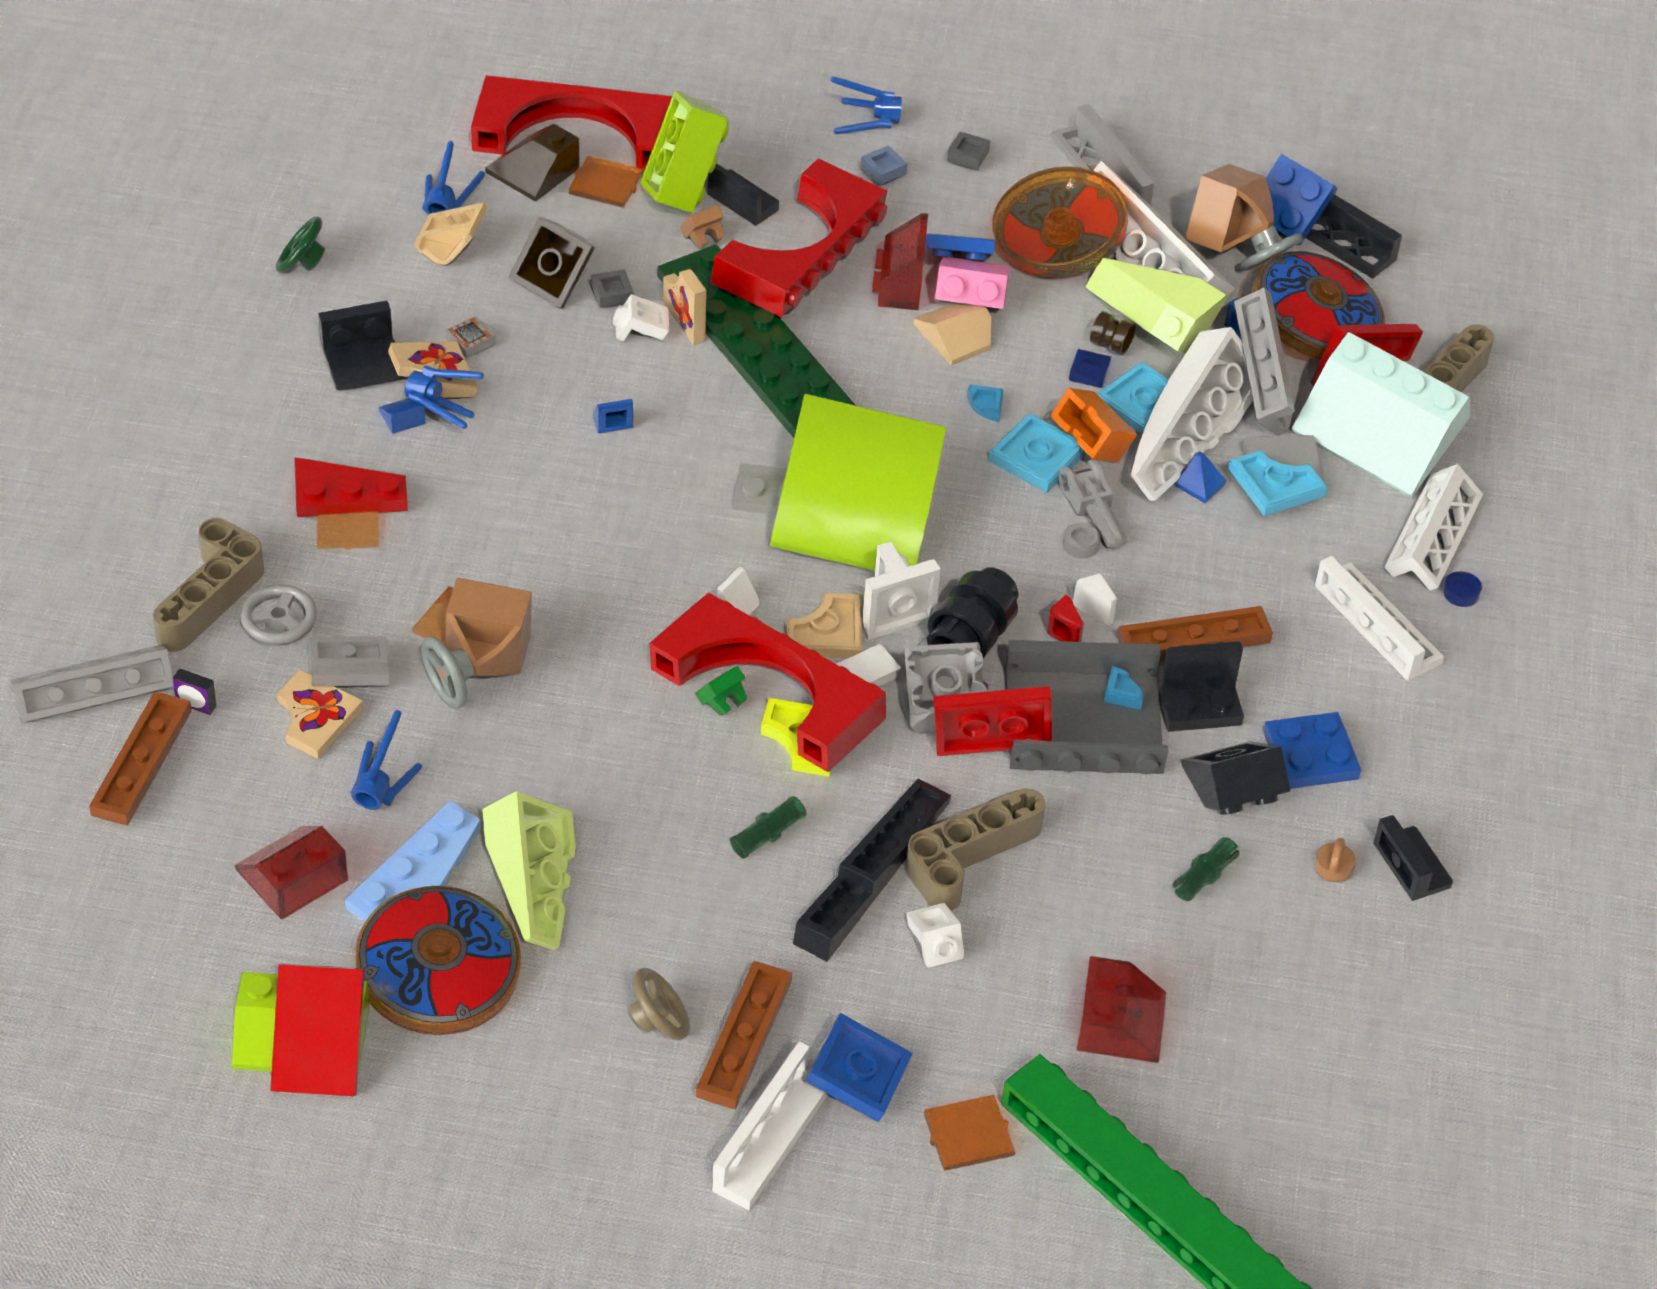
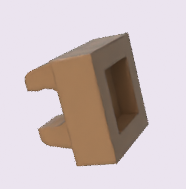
[680,205,724,249]

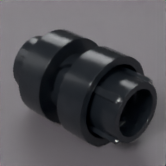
[926,567,1019,659]

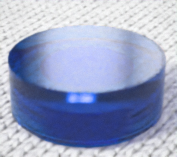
[1443,571,1482,607]

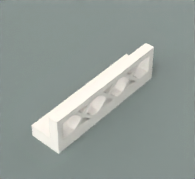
[1384,464,1483,591]
[1315,556,1444,681]
[712,1041,829,1210]

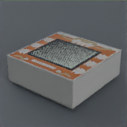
[447,316,496,358]

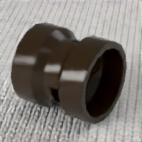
[1090,310,1136,355]

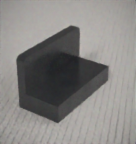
[707,163,779,226]
[1373,815,1453,901]

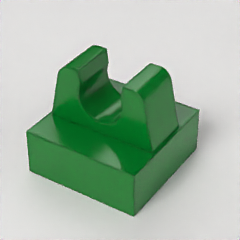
[695,665,747,716]

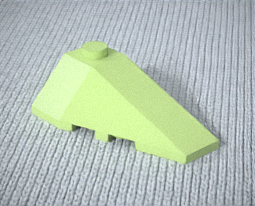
[1085,258,1228,353]
[482,791,576,950]

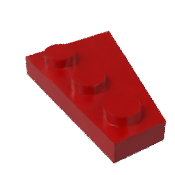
[1310,324,1423,386]
[294,457,408,517]

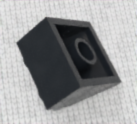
[1181,741,1290,815]

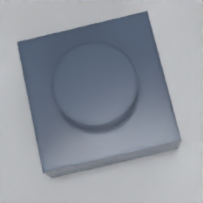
[861,145,908,185]

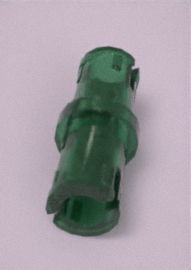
[730,796,807,859]
[1172,837,1240,901]

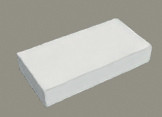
[837,644,901,687]

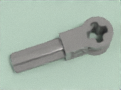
[1058,459,1126,550]

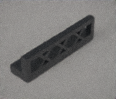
[1306,194,1402,279]

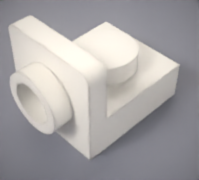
[613,294,669,342]
[907,903,964,968]

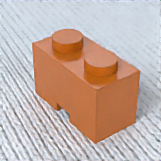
[1050,388,1137,463]

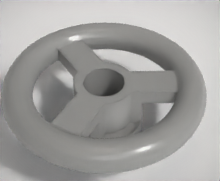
[240,585,317,644]

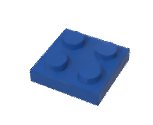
[1266,153,1338,245]
[925,233,995,260]
[1263,712,1361,789]
[805,1013,913,1122]

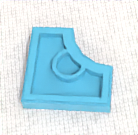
[1228,450,1328,516]

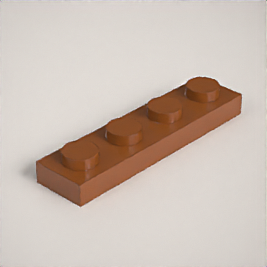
[1118,606,1273,659]
[89,691,192,826]
[696,961,792,1110]

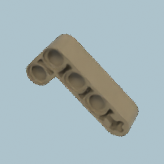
[1423,324,1494,392]
[153,518,264,652]
[906,788,1045,910]

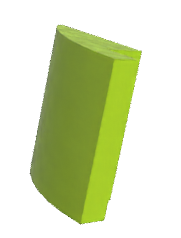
[769,394,946,571]

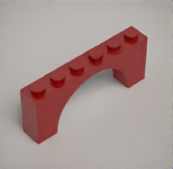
[471,75,672,171]
[711,158,888,317]
[649,592,886,772]

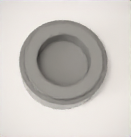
[1063,523,1100,558]

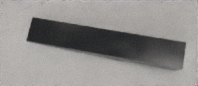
[793,779,951,962]

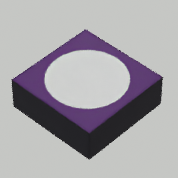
[173,669,217,715]

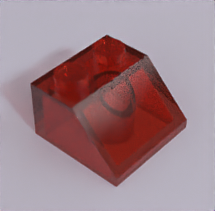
[872,213,928,311]
[235,826,348,920]
[1077,956,1167,1063]

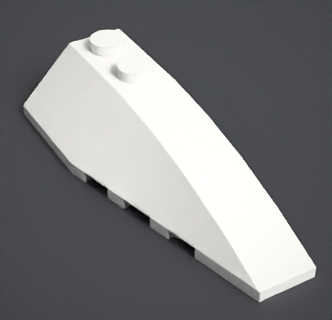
[1085,161,1235,296]
[1131,327,1253,501]

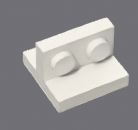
[862,542,941,640]

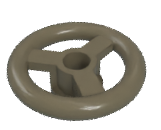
[630,968,690,1040]

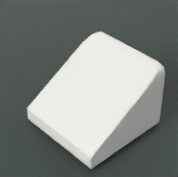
[717,567,760,615]
[1073,573,1118,625]

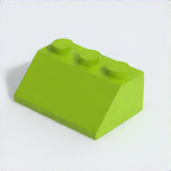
[640,90,729,213]
[231,972,370,1074]

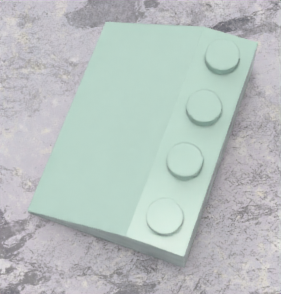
[1292,332,1470,498]

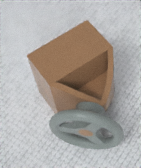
[1185,164,1303,270]
[422,577,532,708]

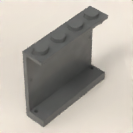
[1005,640,1168,774]

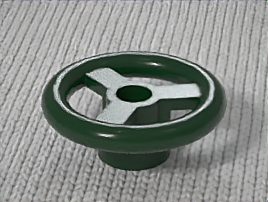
[276,216,326,273]

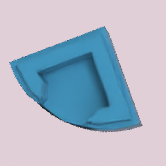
[968,384,1004,422]
[1104,666,1143,710]

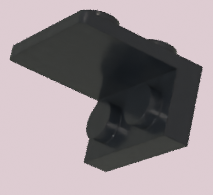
[318,300,405,391]
[1159,641,1244,732]

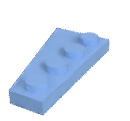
[345,800,481,923]

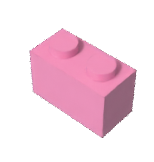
[935,256,1010,309]

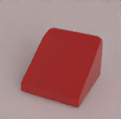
[1047,594,1084,642]

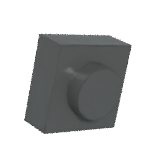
[947,131,991,170]
[591,269,634,308]

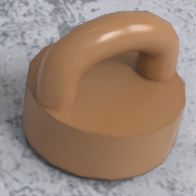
[1315,838,1356,882]

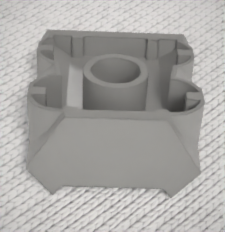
[904,642,987,734]

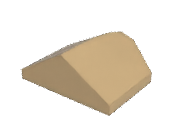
[414,202,487,265]
[913,303,992,365]

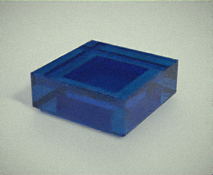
[1069,349,1112,388]

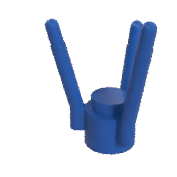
[831,77,902,134]
[422,141,485,215]
[405,365,484,429]
[351,710,422,810]

